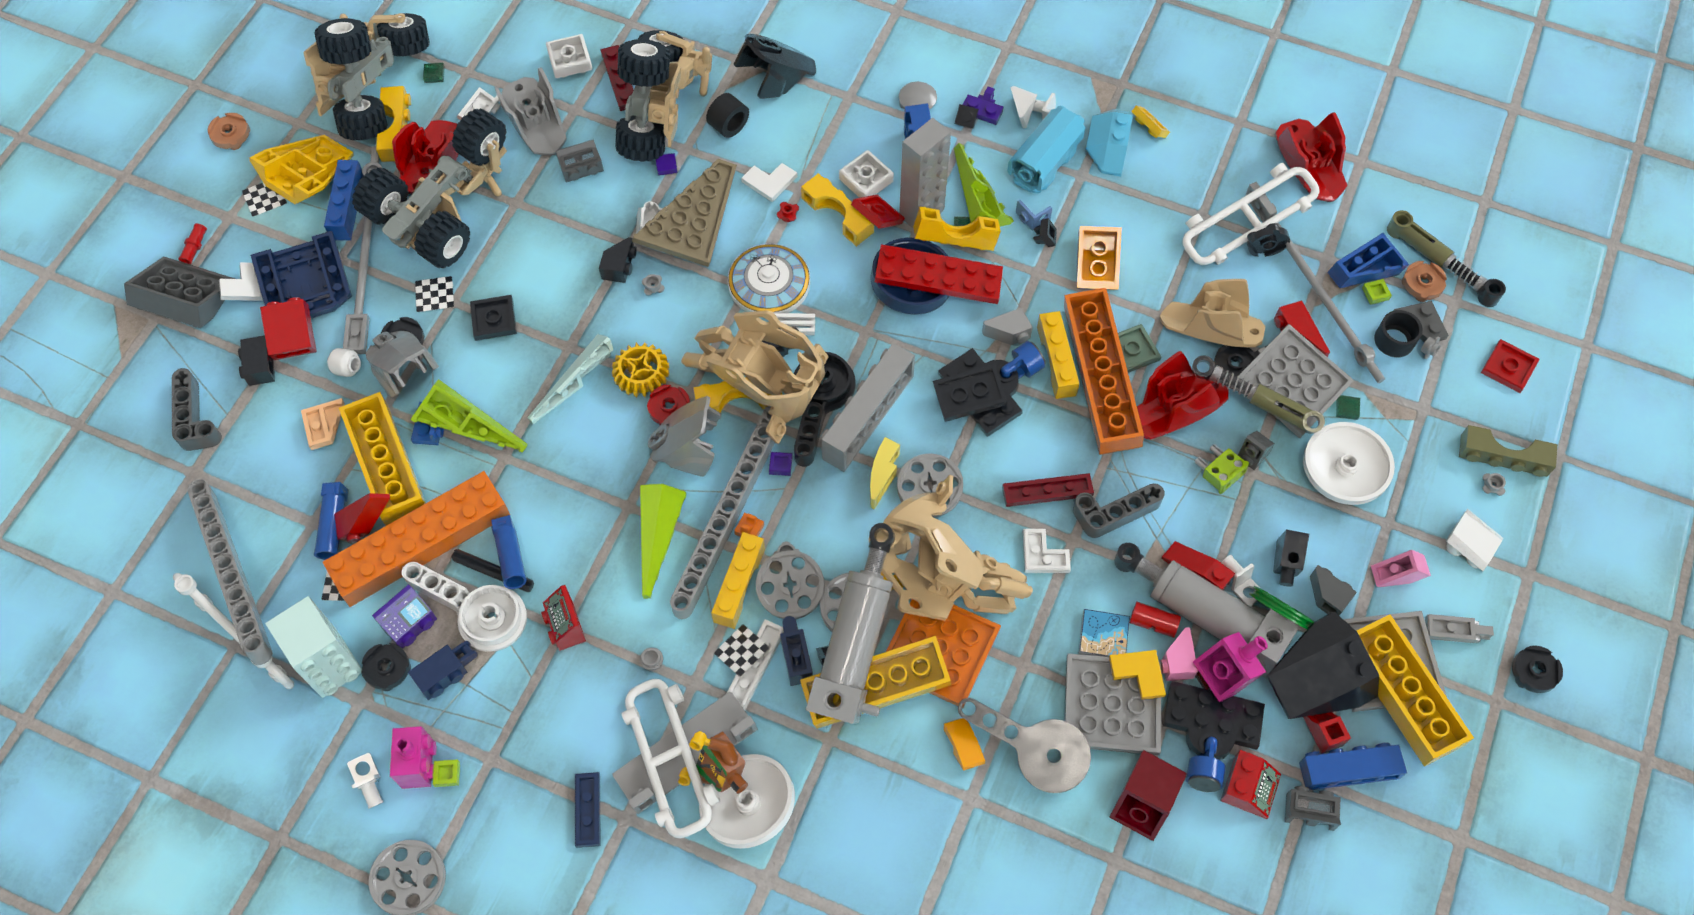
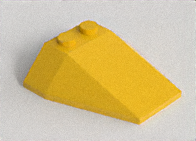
[249,134,354,204]

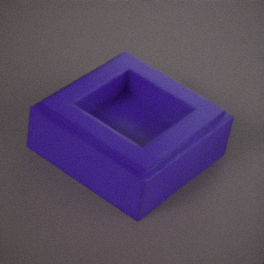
[656,153,678,176]
[769,452,793,476]

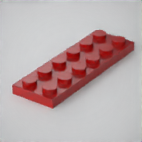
[874,244,1003,304]

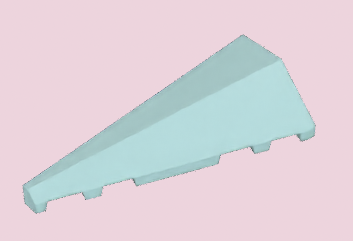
[527,334,613,424]

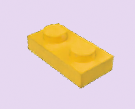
[1131,105,1170,138]

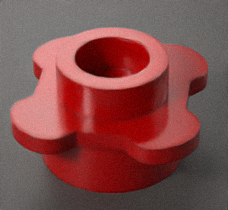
[777,202,799,222]

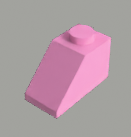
[1371,550,1431,587]
[1160,627,1198,681]

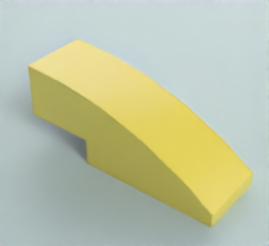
[870,437,900,509]

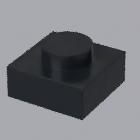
[954,104,979,129]

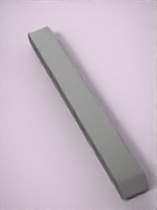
[670,406,775,619]
[187,479,273,665]

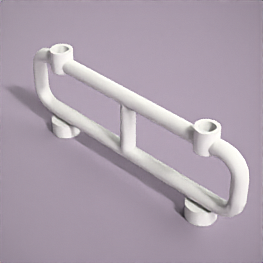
[1183,163,1319,265]
[173,573,294,689]
[621,679,720,839]

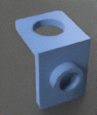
[1016,200,1052,230]

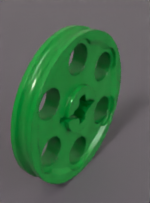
[1249,585,1315,630]

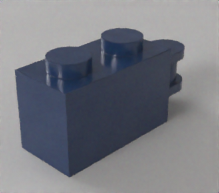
[780,616,813,686]
[408,641,478,700]

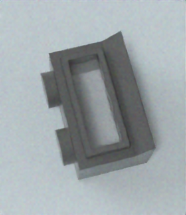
[556,139,604,182]
[1285,786,1341,831]

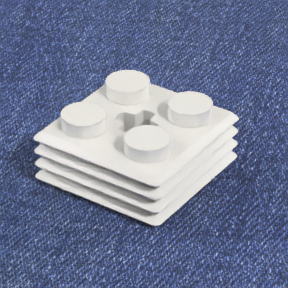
[546,34,593,78]
[839,150,894,198]

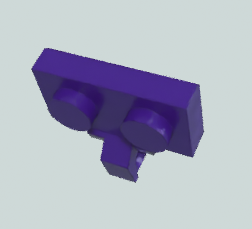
[962,86,1004,125]

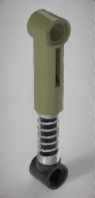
[1387,210,1506,307]
[1192,355,1325,434]

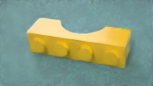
[376,86,411,162]
[801,173,874,247]
[913,207,1001,251]
[1037,311,1079,399]
[693,377,782,413]
[711,532,765,629]

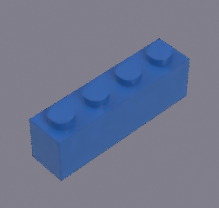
[324,160,364,240]
[1299,742,1407,791]

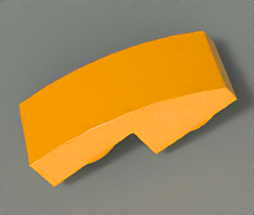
[944,718,985,771]

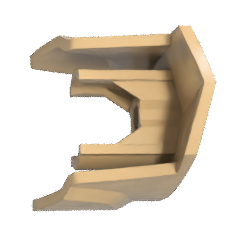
[1160,279,1266,347]

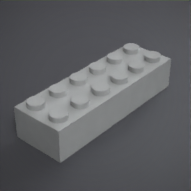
[899,118,951,229]
[821,343,915,472]

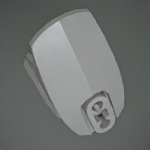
[494,68,567,155]
[366,331,439,398]
[648,396,721,477]

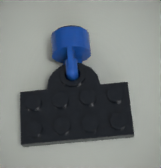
[938,341,1046,437]
[1163,681,1265,792]

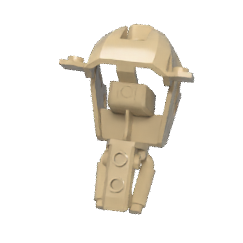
[681,310,829,444]
[869,475,1033,621]

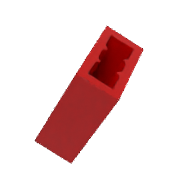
[260,298,317,360]

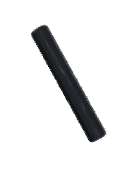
[451,549,534,592]

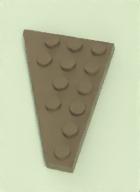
[632,159,737,267]

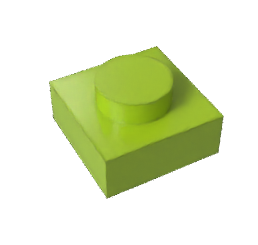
[1362,279,1392,305]
[433,759,460,787]

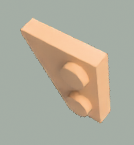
[301,398,345,450]

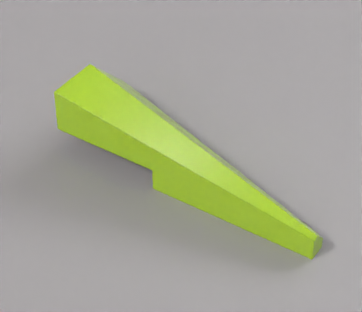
[954,143,1014,227]
[410,379,528,453]
[640,484,686,599]

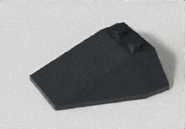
[1267,612,1379,719]

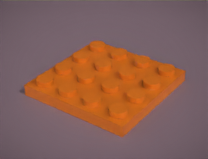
[886,599,1001,708]

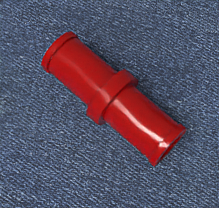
[178,223,207,265]

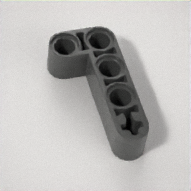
[172,368,222,451]
[1073,483,1165,538]

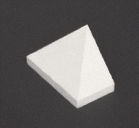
[1010,86,1037,129]

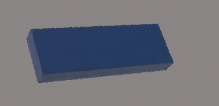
[575,772,601,848]

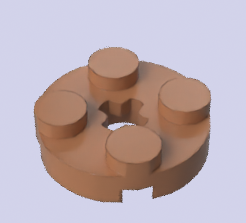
[207,113,250,150]
[1402,261,1447,302]

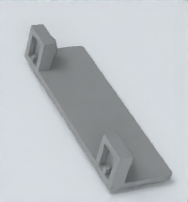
[613,692,758,814]

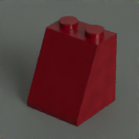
[1109,750,1187,841]

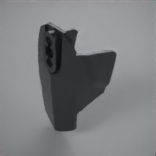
[734,34,816,99]

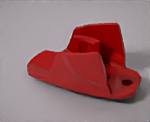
[1275,112,1348,202]
[392,120,459,195]
[1137,351,1229,440]

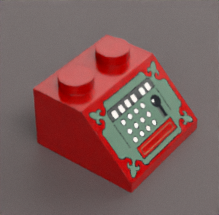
[541,585,586,651]
[1220,749,1281,819]

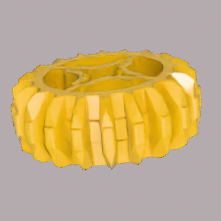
[612,342,670,398]

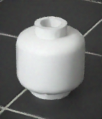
[327,348,361,377]

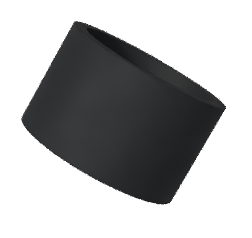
[706,93,749,138]
[1374,310,1423,357]

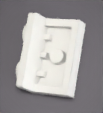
[457,87,501,121]

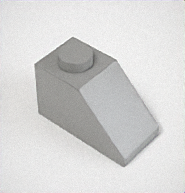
[982,308,1033,345]

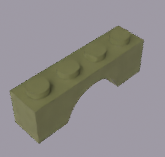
[1459,425,1558,477]

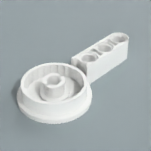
[402,562,527,652]

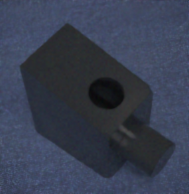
[1273,529,1309,587]

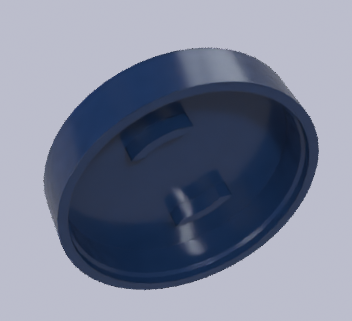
[871,237,949,315]

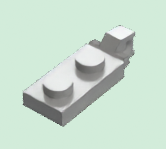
[1425,614,1494,643]

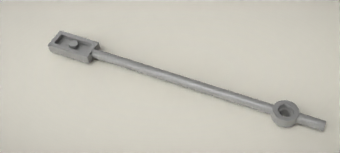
[343,146,382,354]
[1245,182,1385,383]

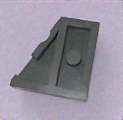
[1393,301,1449,342]

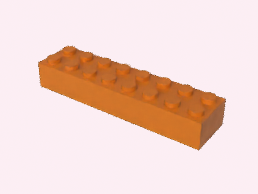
[1064,287,1144,455]
[322,471,510,607]

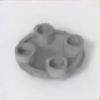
[899,81,937,109]

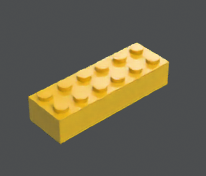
[339,392,426,526]
[1357,614,1474,767]
[800,636,951,729]

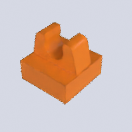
[734,512,765,537]

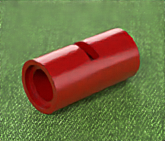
[1129,601,1181,638]

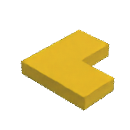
[1109,650,1166,700]

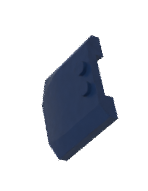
[250,231,352,318]

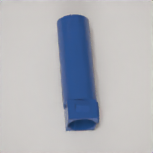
[314,482,349,560]
[491,515,526,589]

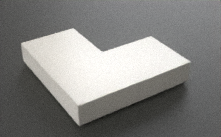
[741,163,798,202]
[219,262,263,301]
[1023,529,1071,573]

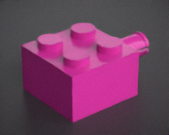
[1193,632,1268,702]
[390,726,437,789]

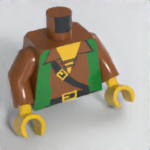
[678,731,748,794]

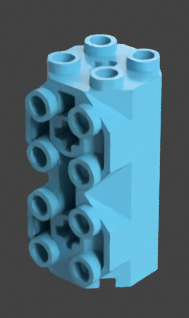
[1007,106,1085,193]

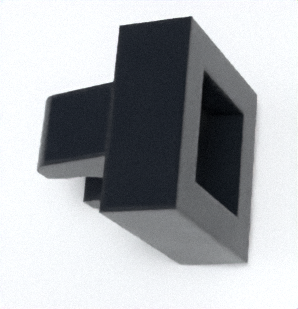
[1033,218,1057,247]

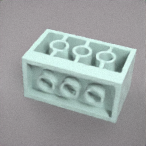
[265,596,362,698]

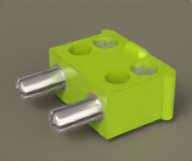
[1195,444,1249,494]

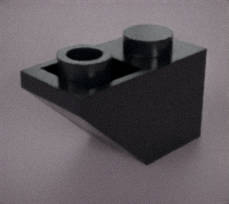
[599,237,637,283]

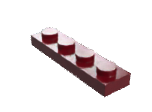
[600,45,634,111]
[1002,473,1094,507]

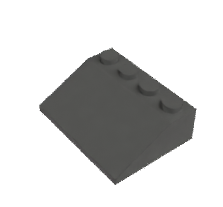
[124,257,235,328]

